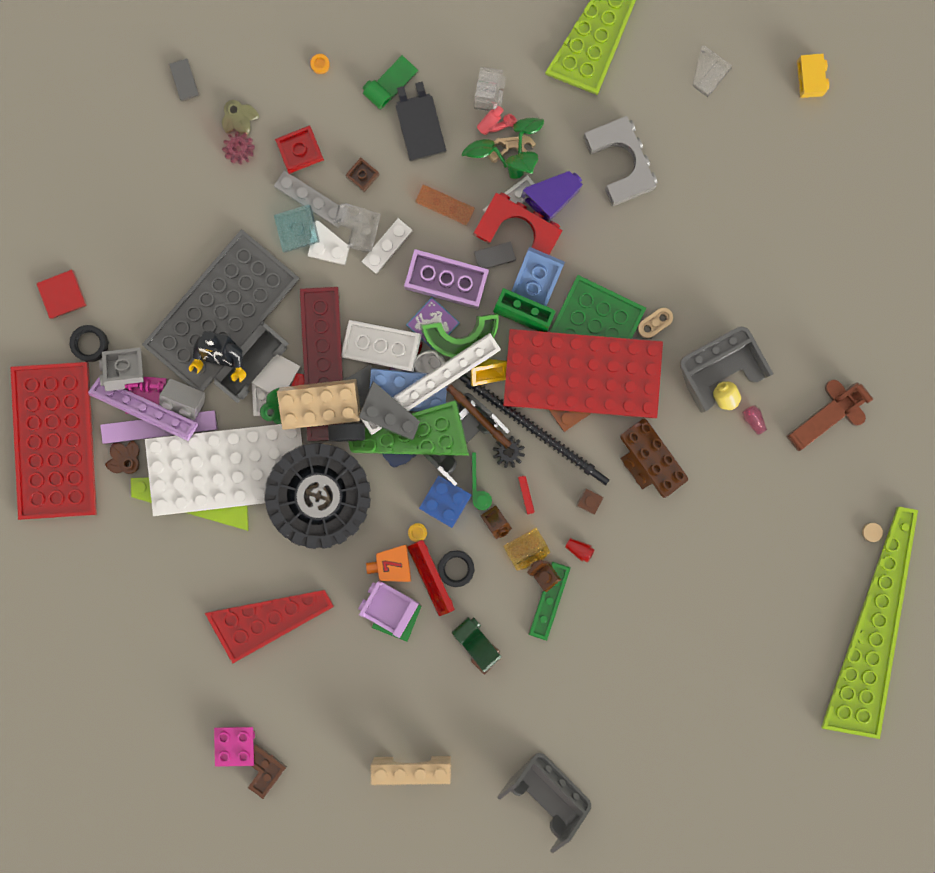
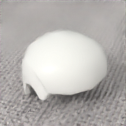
[414,350,445,373]

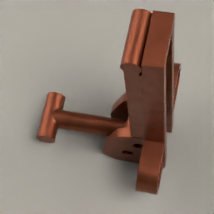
[786,380,873,451]

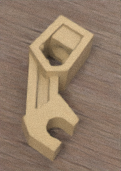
[487,135,536,164]

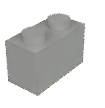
[159,379,205,420]

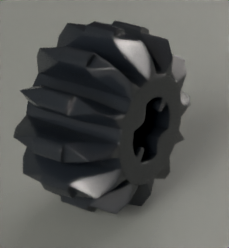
[493,436,525,468]

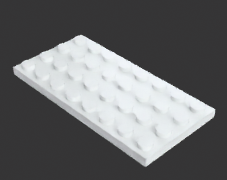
[145,424,308,516]

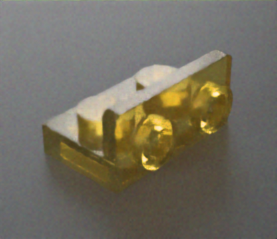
[503,527,550,571]

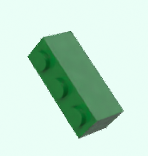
[493,288,556,332]

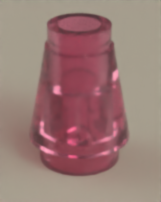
[742,405,767,435]

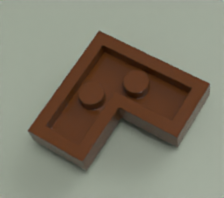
[248,744,287,799]

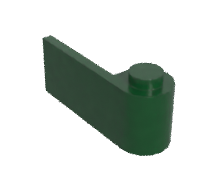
[451,617,502,673]

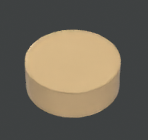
[862,523,883,542]

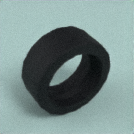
[69,325,109,362]
[328,424,365,442]
[438,550,475,587]

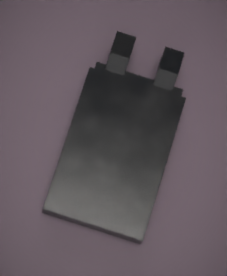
[395,81,447,162]

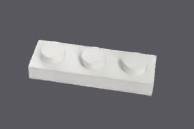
[361,218,413,275]

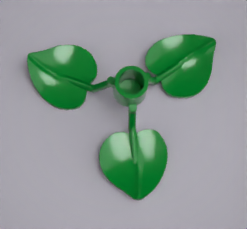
[462,118,544,179]

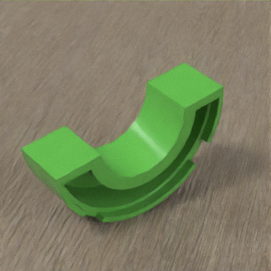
[420,313,499,358]

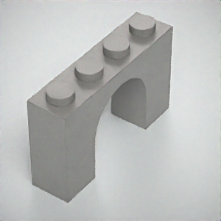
[583,116,658,207]

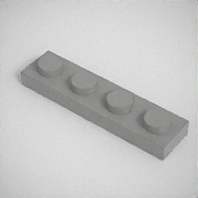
[274,170,348,228]

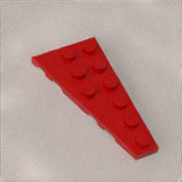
[205,590,334,664]

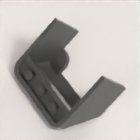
[212,321,289,403]
[423,393,509,486]
[497,753,591,853]

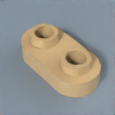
[638,308,673,339]

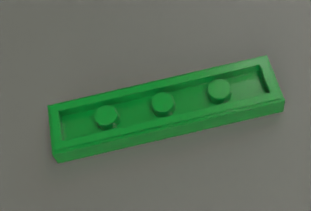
[528,561,571,641]

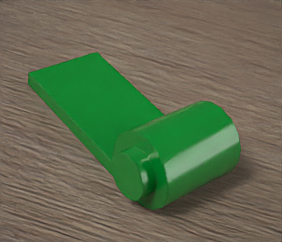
[362,55,419,110]
[472,452,492,510]

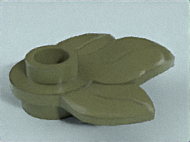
[222,100,259,136]

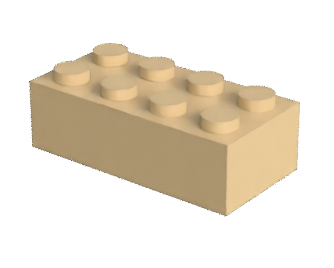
[277,379,361,430]

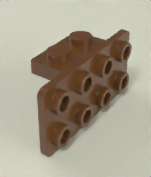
[620,419,688,498]

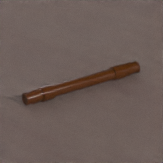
[446,384,512,449]

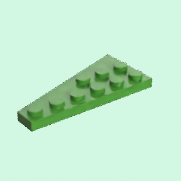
[348,401,469,455]

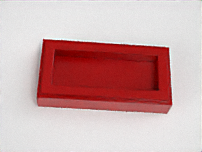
[518,476,535,515]

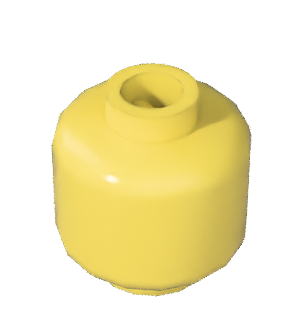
[713,381,741,410]

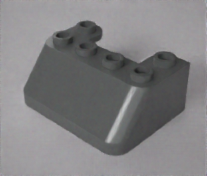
[680,326,774,413]

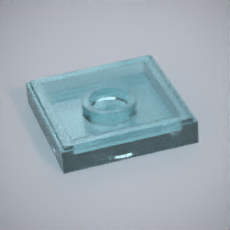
[274,204,320,253]

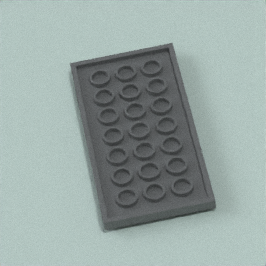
[142,229,300,392]

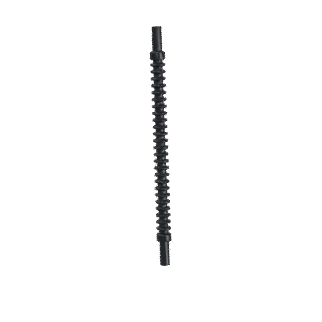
[458,374,610,486]

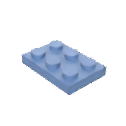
[512,247,565,306]

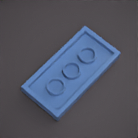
[369,368,447,411]

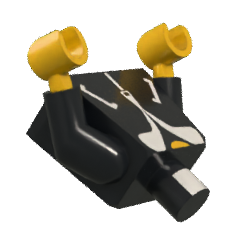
[189,331,246,382]

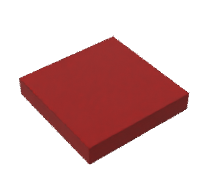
[275,125,324,174]
[36,270,87,319]

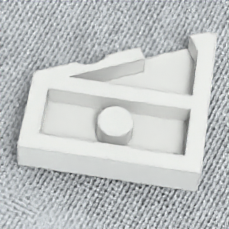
[308,220,350,265]

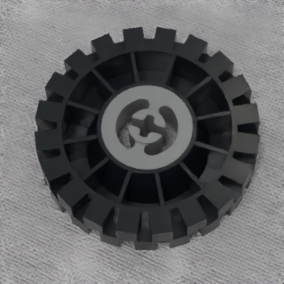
[264,443,371,549]

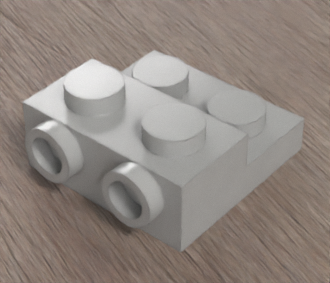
[99,347,144,391]

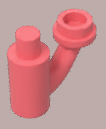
[477,106,517,135]

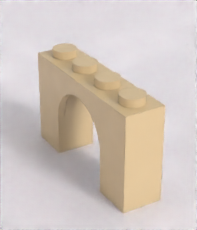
[371,756,451,785]

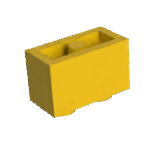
[797,53,829,98]

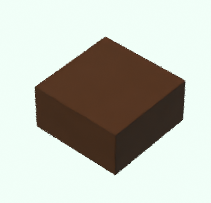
[345,157,379,193]

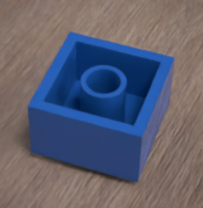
[419,475,472,528]

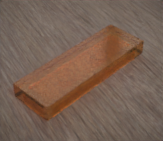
[415,184,475,226]

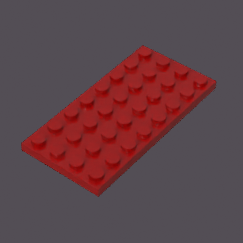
[503,329,663,419]
[10,362,97,520]

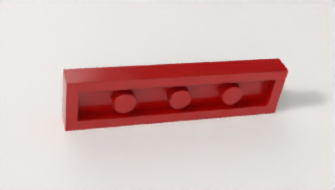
[407,540,455,616]

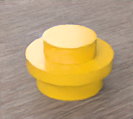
[408,523,427,542]

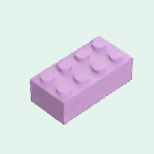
[404,249,489,309]

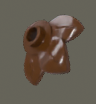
[105,440,140,474]

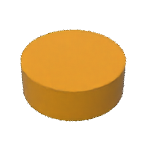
[310,54,330,74]

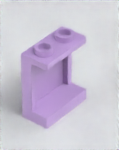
[358,581,419,638]

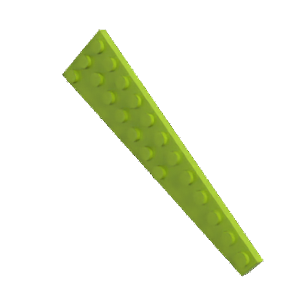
[545,0,636,95]
[821,507,918,739]

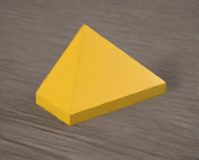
[471,359,507,386]

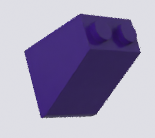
[521,171,583,222]

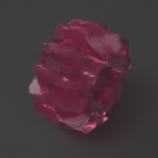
[222,132,255,165]

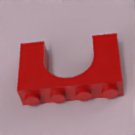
[473,192,563,263]

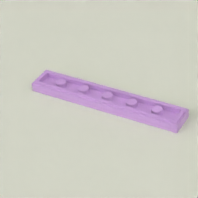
[88,377,198,441]
[100,410,218,444]

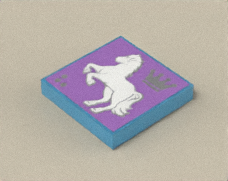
[406,297,460,350]

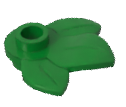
[260,388,281,424]

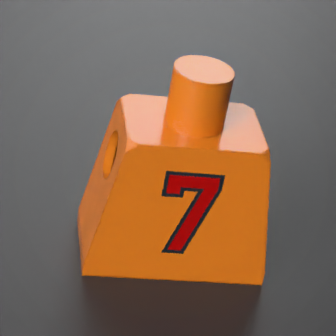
[366,544,412,582]

